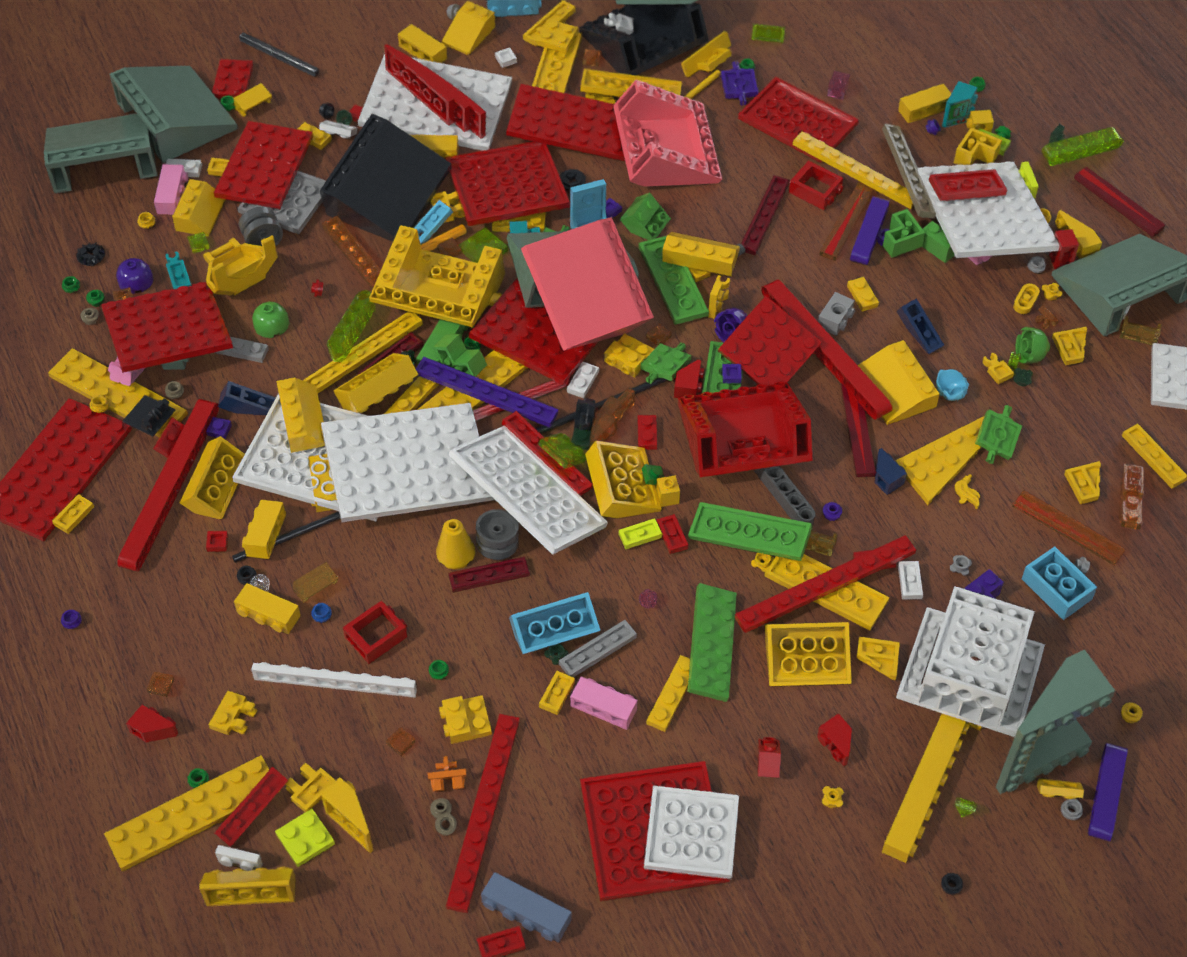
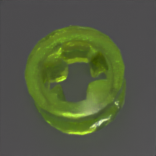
[1008,351,1021,369]

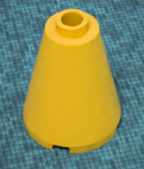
[436,519,475,570]

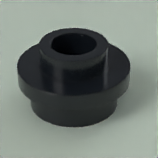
[319,103,335,120]
[237,565,257,585]
[941,873,963,895]

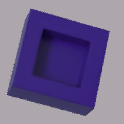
[606,198,622,218]
[722,364,742,383]
[206,417,232,439]

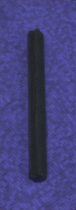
[239,32,319,77]

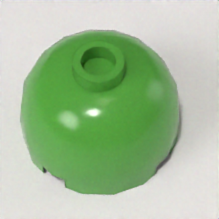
[252,301,289,338]
[1015,327,1050,364]

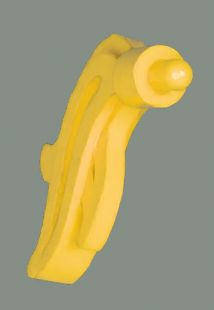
[954,474,980,509]

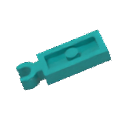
[166,251,191,289]

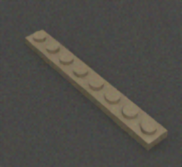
[882,124,936,219]

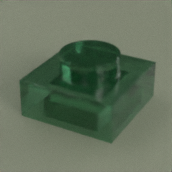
[1048,124,1065,148]
[571,428,593,450]

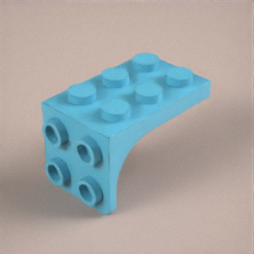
[487,0,542,17]
[570,179,607,229]

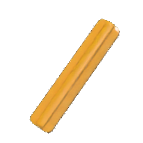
[421,224,467,251]

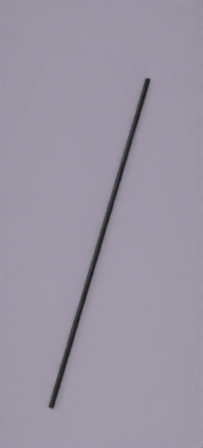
[232,362,693,563]

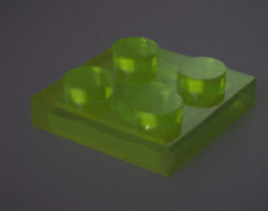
[458,227,508,263]
[538,433,586,468]

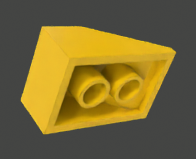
[442,1,495,55]
[321,777,373,853]

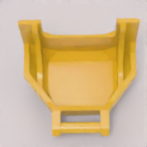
[203,235,278,296]

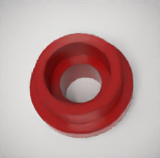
[311,279,323,297]

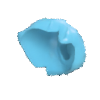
[936,369,969,401]

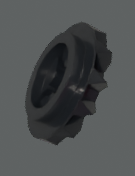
[560,169,586,191]
[76,242,105,266]

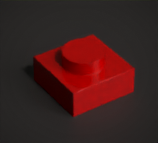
[206,531,228,552]

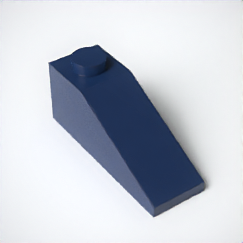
[896,298,944,354]
[218,381,276,415]

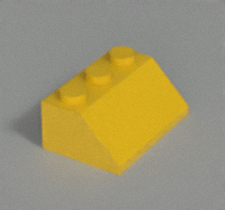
[172,179,226,237]

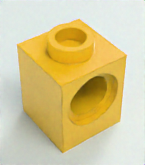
[966,110,994,132]
[656,475,680,507]

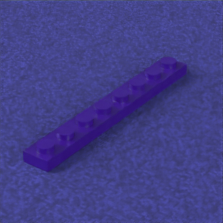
[416,357,558,428]

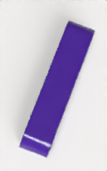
[850,196,890,265]
[1088,743,1128,841]

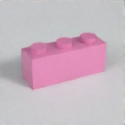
[154,164,188,215]
[570,677,637,730]

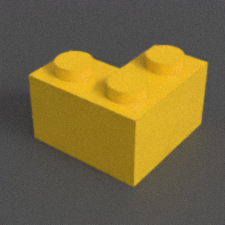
[954,128,1002,165]

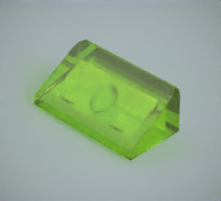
[751,24,785,43]

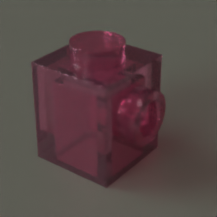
[827,71,850,100]

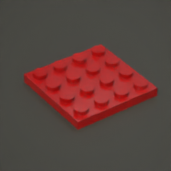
[718,296,822,385]

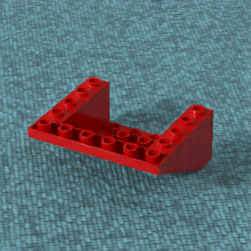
[678,381,813,478]

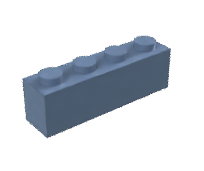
[481,872,572,942]

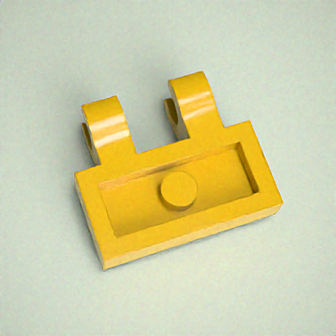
[431,191,465,223]
[708,275,730,319]
[209,691,257,735]
[285,763,336,812]

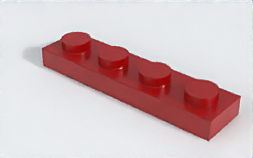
[214,766,289,847]

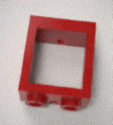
[789,160,844,210]
[342,600,407,664]

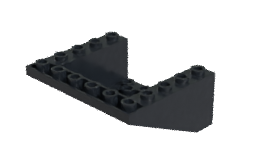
[579,2,709,76]
[320,114,452,242]

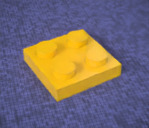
[536,19,578,53]

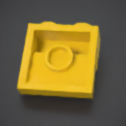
[604,334,654,378]
[439,695,492,744]

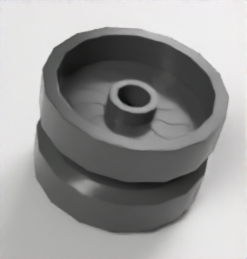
[238,207,283,246]
[476,509,519,560]

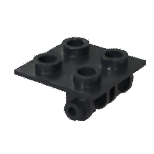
[122,395,176,437]

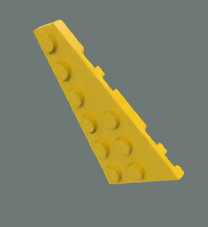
[895,416,984,505]

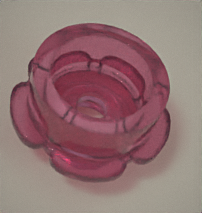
[639,589,657,609]

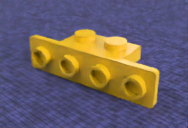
[681,31,732,77]

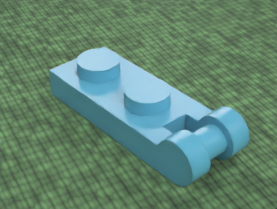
[414,200,453,245]

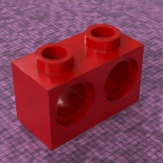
[1049,229,1079,269]

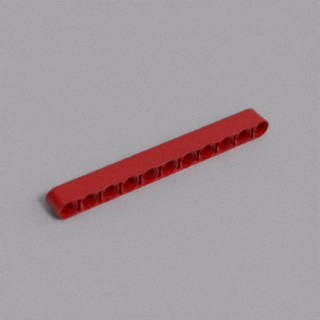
[761,279,892,420]
[117,399,219,572]

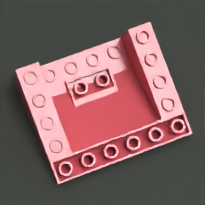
[613,80,722,186]
[521,217,654,351]

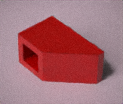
[674,360,704,398]
[126,704,178,743]
[817,713,852,766]
[757,737,781,778]

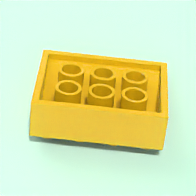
[858,340,939,425]
[585,441,662,518]
[765,622,852,686]

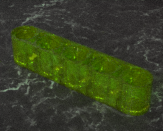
[1041,127,1124,166]
[326,290,376,362]

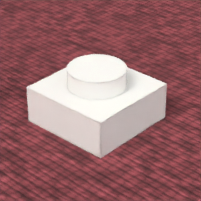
[495,48,517,68]

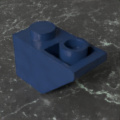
[874,448,907,495]

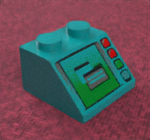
[942,81,978,128]

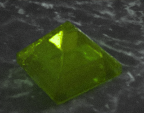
[955,797,977,818]

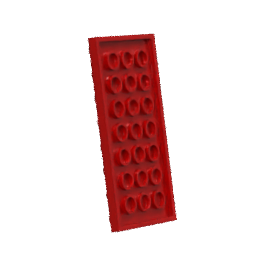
[506,84,625,161]
[0,398,132,542]

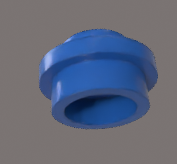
[311,603,332,623]

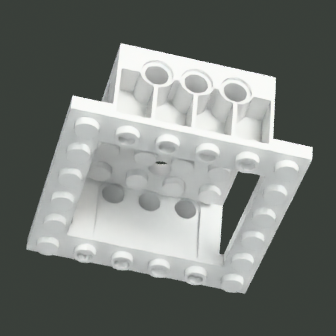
[896,586,1045,737]

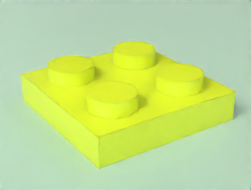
[275,809,335,867]

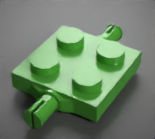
[640,342,691,384]
[975,405,1022,464]

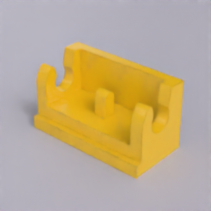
[234,83,272,117]

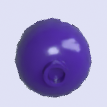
[116,258,153,294]
[714,308,748,342]

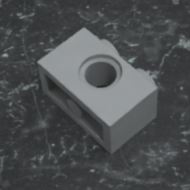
[818,292,855,336]

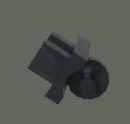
[574,398,596,434]

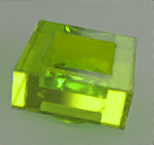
[187,232,210,253]

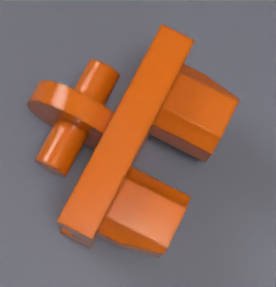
[428,756,467,792]

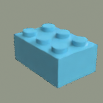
[1022,546,1097,620]

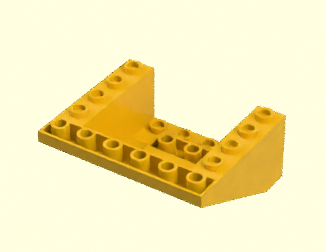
[369,225,505,327]

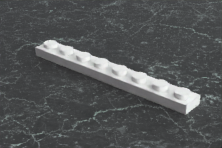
[251,662,417,697]

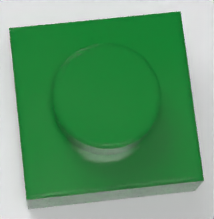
[642,464,664,485]

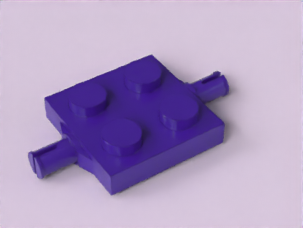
[721,61,758,105]

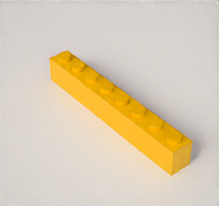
[882,713,970,863]

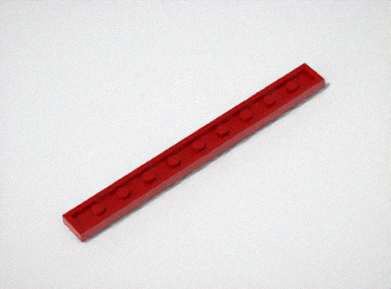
[735,535,916,633]
[446,714,520,913]

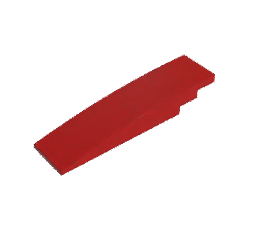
[384,44,486,139]

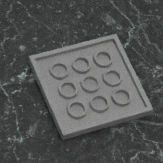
[238,171,326,234]

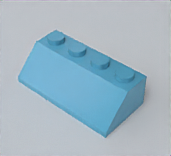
[509,592,600,654]

